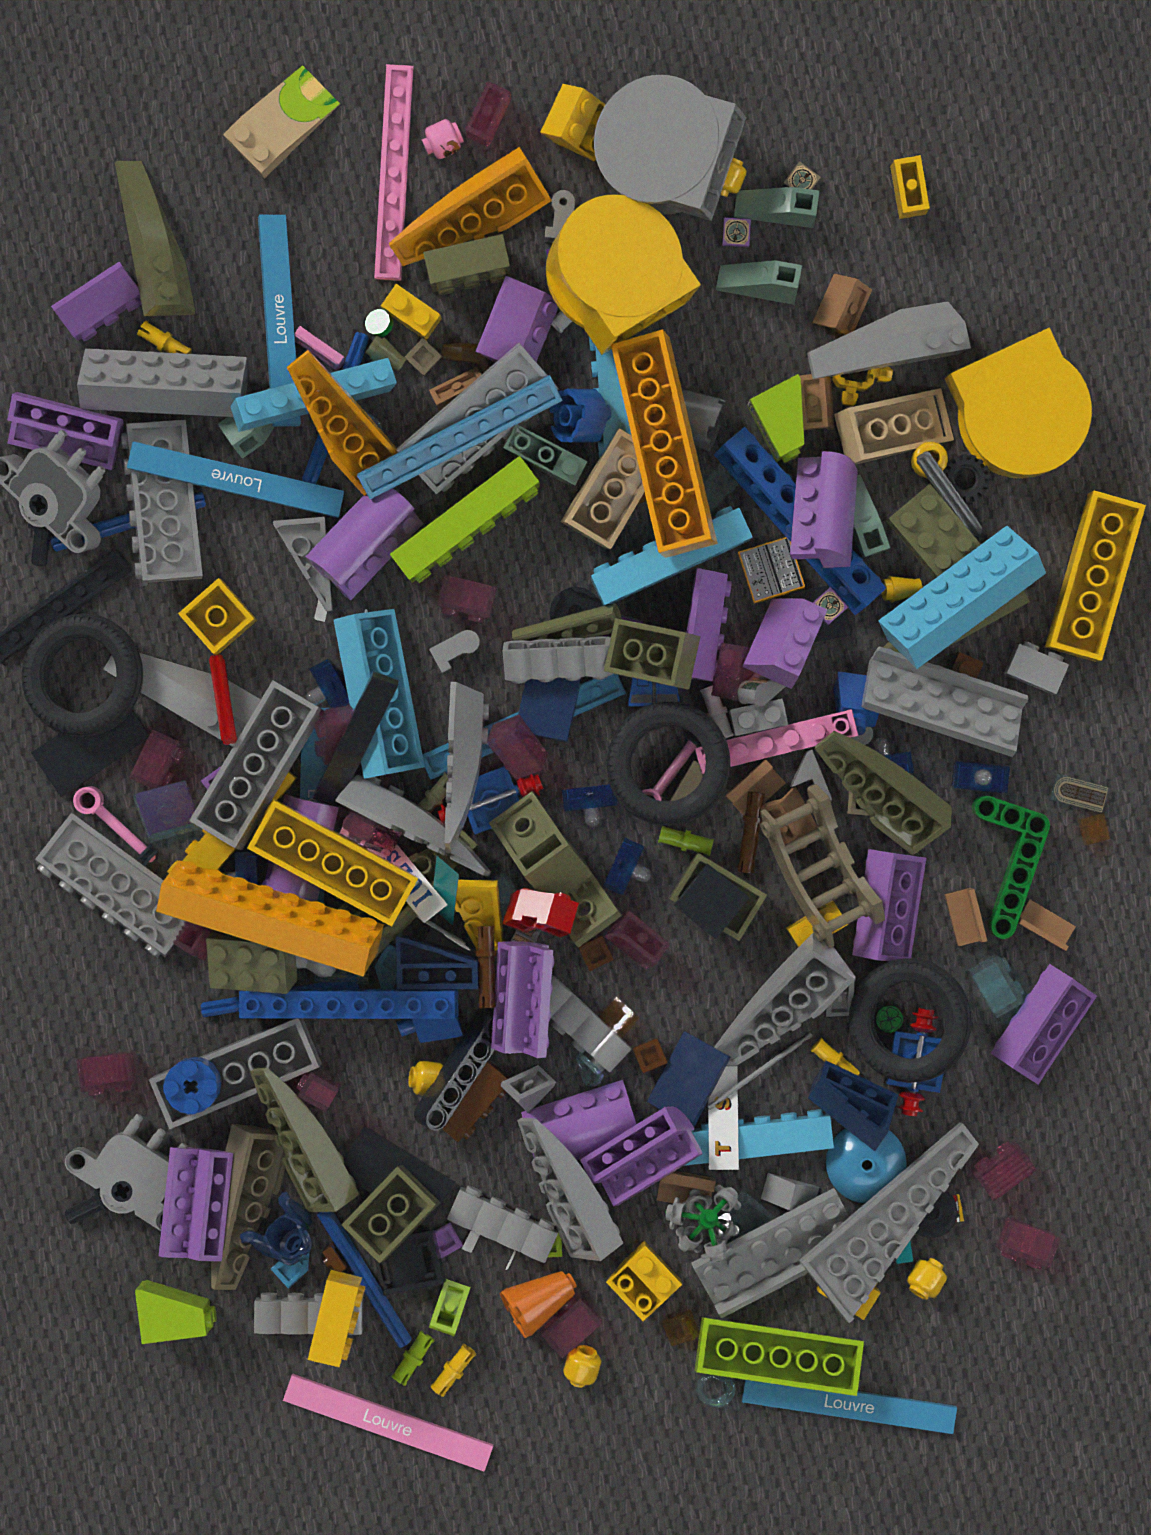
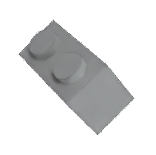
[1004,641,1069,695]
[728,699,788,736]

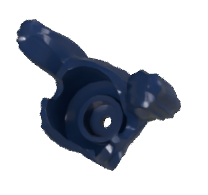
[240,1192,312,1265]

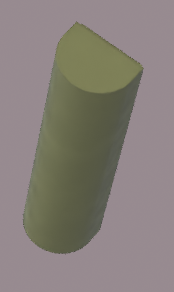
[512,603,622,641]

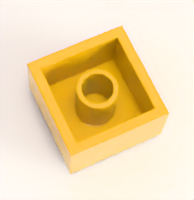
[178,578,257,655]

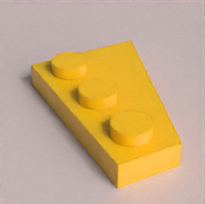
[455,880,504,950]

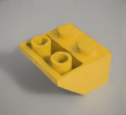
[540,84,606,161]
[606,1240,682,1321]

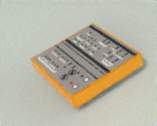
[738,537,805,604]

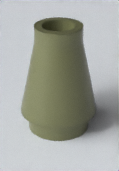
[365,336,406,372]

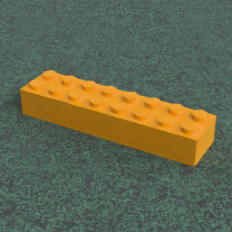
[611,329,718,558]
[156,860,384,976]

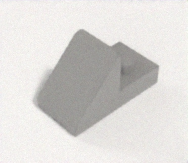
[790,750,832,800]

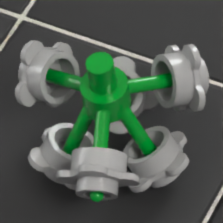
[665,1185,741,1262]

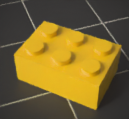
[308,1270,365,1367]

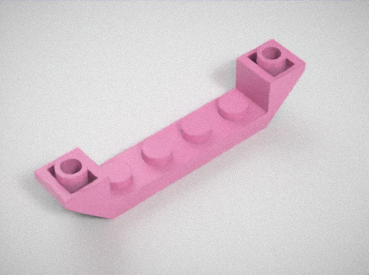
[695,709,859,774]

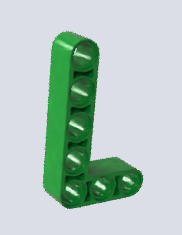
[972,796,1050,939]

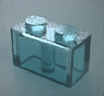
[967,954,1025,1018]

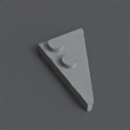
[273,517,333,611]

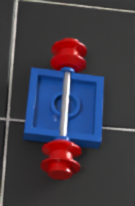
[438,766,543,834]
[886,1008,943,1116]

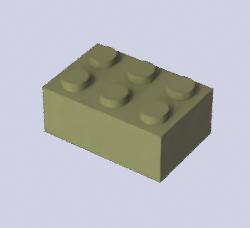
[423,234,511,295]
[886,484,981,579]
[604,618,701,689]
[669,852,767,941]
[206,930,298,994]
[342,1165,441,1263]

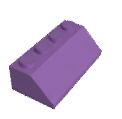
[686,568,732,682]
[852,849,926,961]
[991,964,1097,1084]

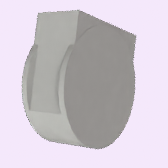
[594,75,746,221]

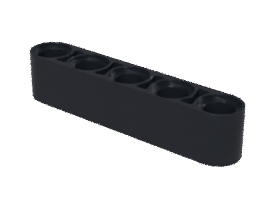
[414,1012,494,1131]

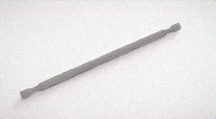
[707,1032,813,1110]

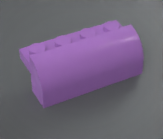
[7,392,124,470]
[790,451,858,568]
[305,488,423,600]
[262,794,339,902]
[491,941,554,1058]
[521,1080,637,1160]
[580,1106,703,1206]
[159,1147,233,1261]

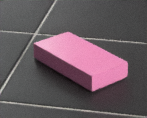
[294,326,344,371]

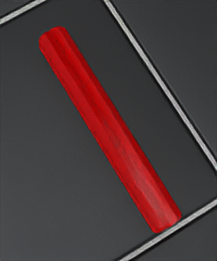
[209,654,237,745]

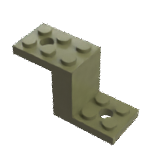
[489,792,622,947]

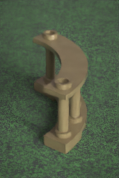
[760,784,885,948]

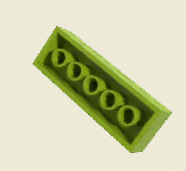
[390,456,540,583]
[694,1317,864,1396]

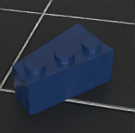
[396,933,479,990]
[808,1061,898,1151]

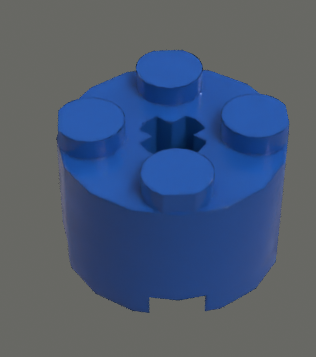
[550,388,611,442]
[163,1057,221,1114]

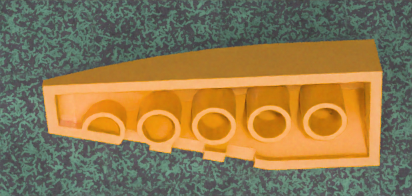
[388,147,552,266]
[287,350,398,496]

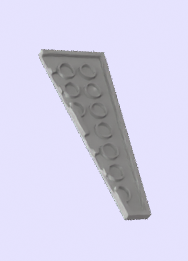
[799,1122,979,1323]

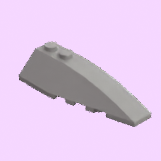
[807,302,971,379]
[104,653,261,747]
[445,682,489,853]
[336,775,491,877]
[715,933,855,1066]
[517,1118,623,1261]

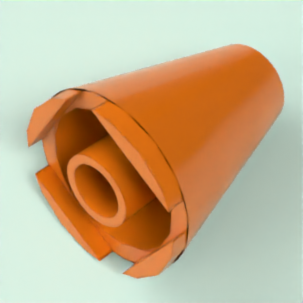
[500,1271,577,1338]

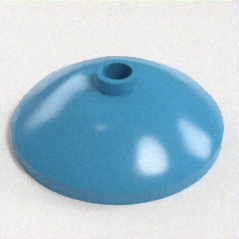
[826,1128,907,1203]

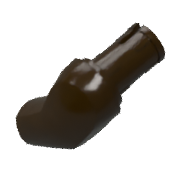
[442,343,495,374]

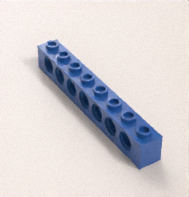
[714,427,886,615]
[239,989,458,1019]

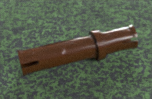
[737,791,765,873]
[476,926,497,1008]

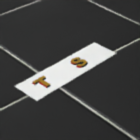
[708,1066,739,1170]

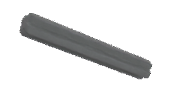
[917,451,982,537]

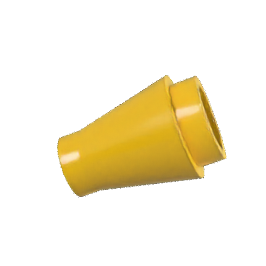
[881,576,922,603]

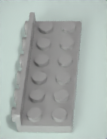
[397,343,559,494]
[121,420,203,586]
[861,647,1028,757]
[35,813,191,958]
[692,1188,849,1318]

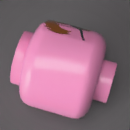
[422,119,464,159]

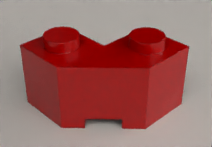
[502,888,579,938]

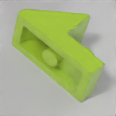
[429,1279,471,1336]

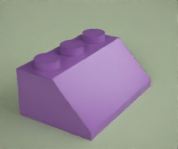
[51,262,142,341]
[476,276,558,363]
[742,599,827,689]

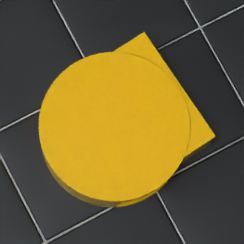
[546,195,701,355]
[945,327,1092,478]

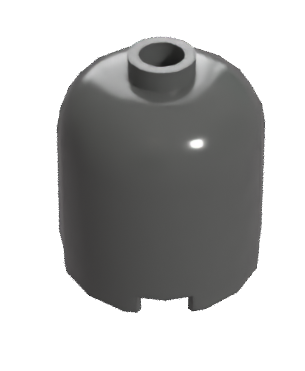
[682,389,726,452]

